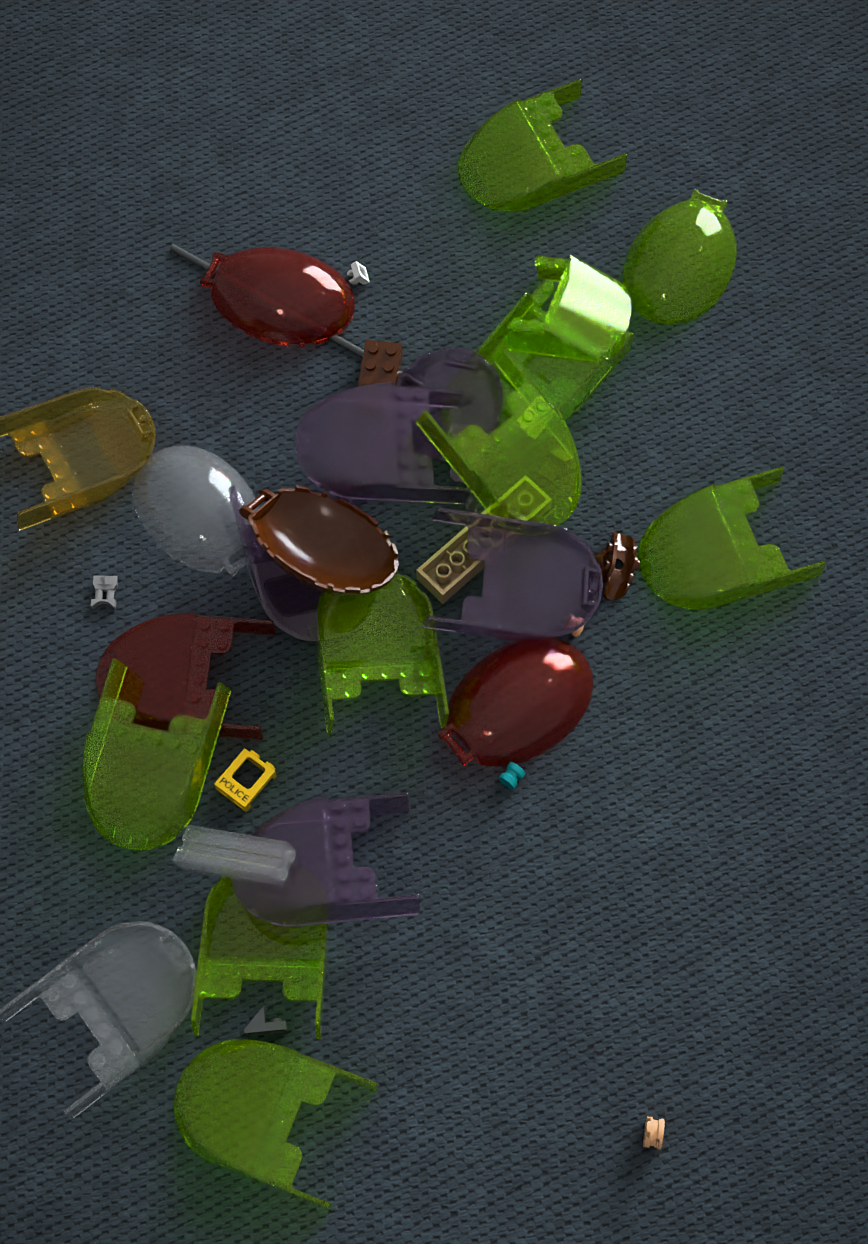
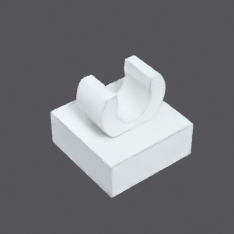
[347,261,370,285]

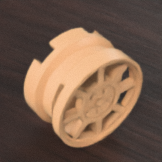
[643,1116,665,1150]

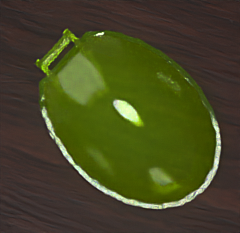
[623,189,737,325]

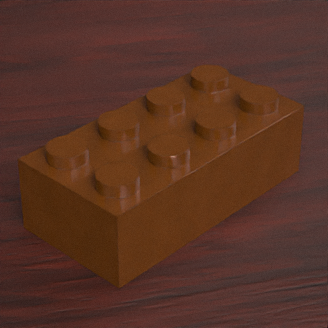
[354,340,403,419]

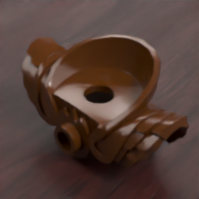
[591,531,640,600]

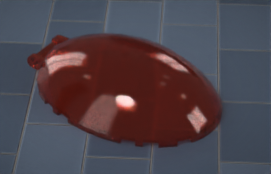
[200,247,355,347]
[438,636,593,767]

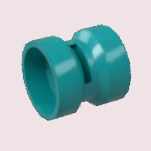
[498,762,526,790]

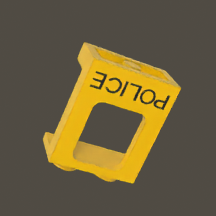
[214,748,277,813]

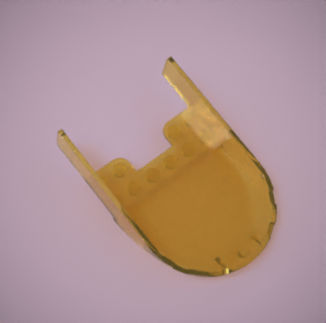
[0,387,156,531]

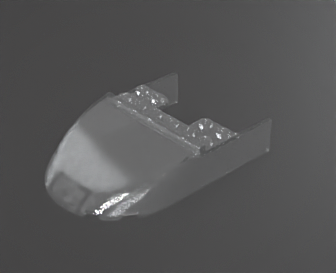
[0,921,197,1118]

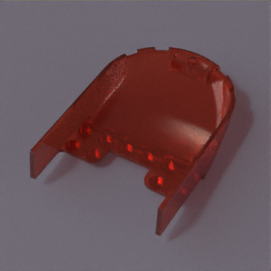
[96,612,276,740]

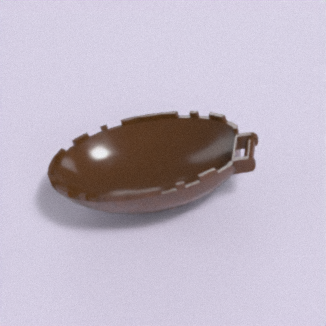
[239,485,399,596]

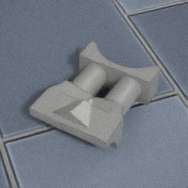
[91,576,118,609]

